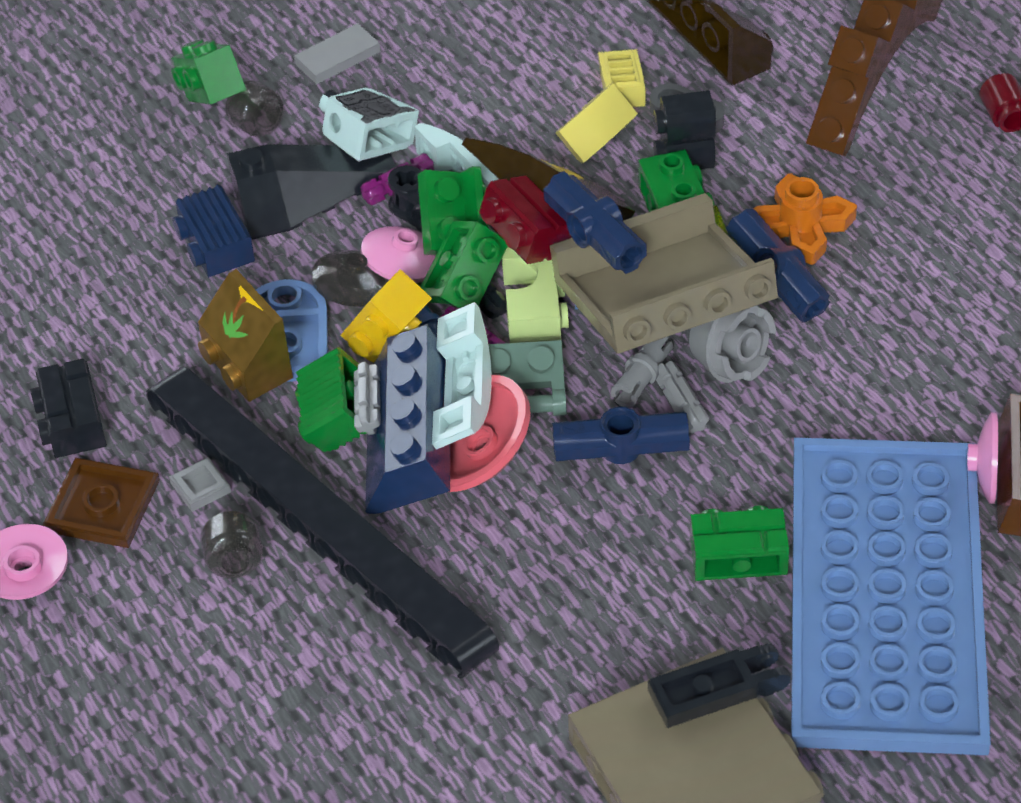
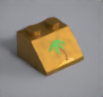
[198,269,293,402]

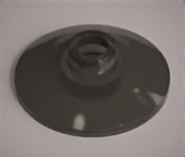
[311,250,389,307]

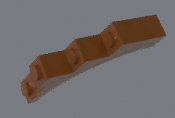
[806,0,942,156]

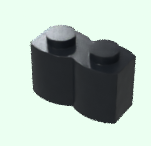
[653,90,716,170]

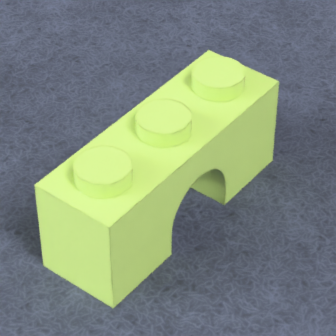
[501,247,569,343]

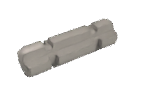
[354,361,381,435]
[656,361,709,434]

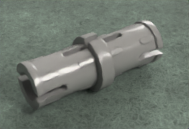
[610,337,673,408]

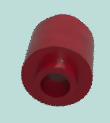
[979,73,1021,133]

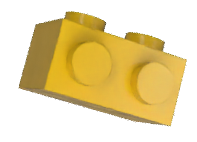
[340,269,432,363]

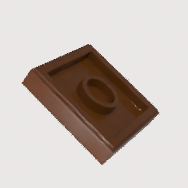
[42,457,160,548]

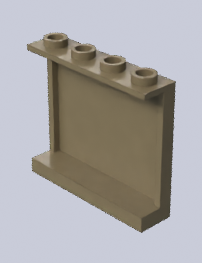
[550,193,778,354]
[568,648,824,803]

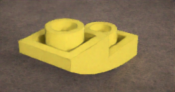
[555,83,638,163]

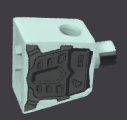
[319,88,419,161]

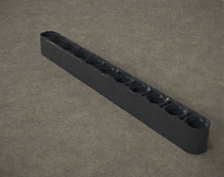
[146,366,499,679]

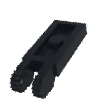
[648,643,792,728]

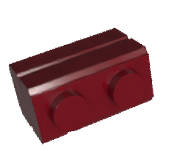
[479,176,572,264]

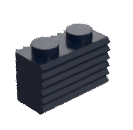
[172,184,255,278]

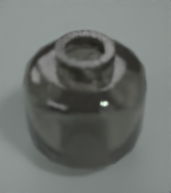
[225,80,284,137]
[200,511,263,579]

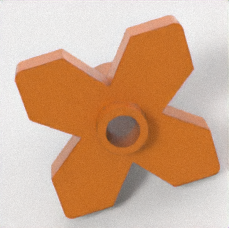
[754,174,857,265]

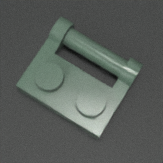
[488,340,567,416]

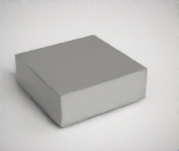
[169,457,231,512]

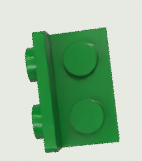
[417,166,489,255]
[420,221,508,309]

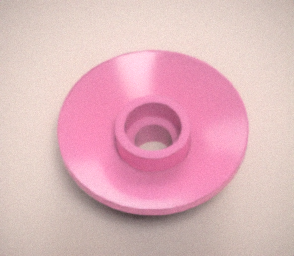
[361,226,436,283]
[967,412,998,504]
[0,524,68,600]

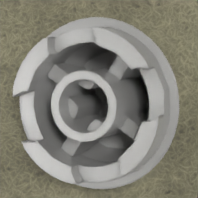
[689,305,776,383]

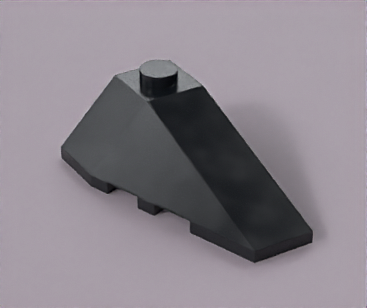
[227,144,396,240]

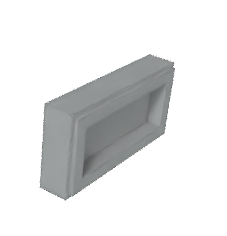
[294,23,381,84]

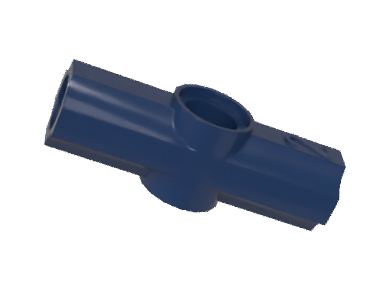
[543,171,647,274]
[725,209,831,323]
[552,407,690,464]

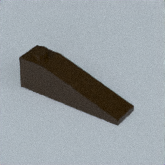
[646,0,773,86]

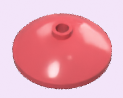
[450,375,531,492]

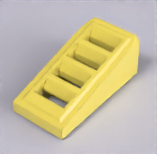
[598,49,645,107]

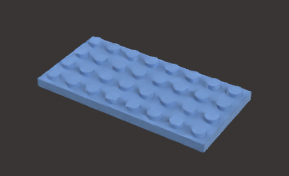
[791,438,991,755]

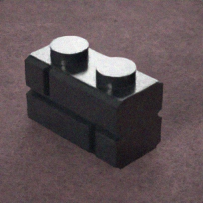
[30,359,107,458]

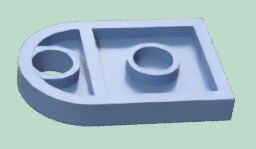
[256,279,328,382]

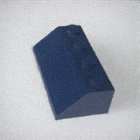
[365,325,450,514]

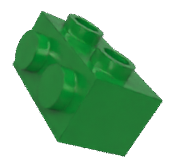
[171,39,246,105]
[638,150,715,216]

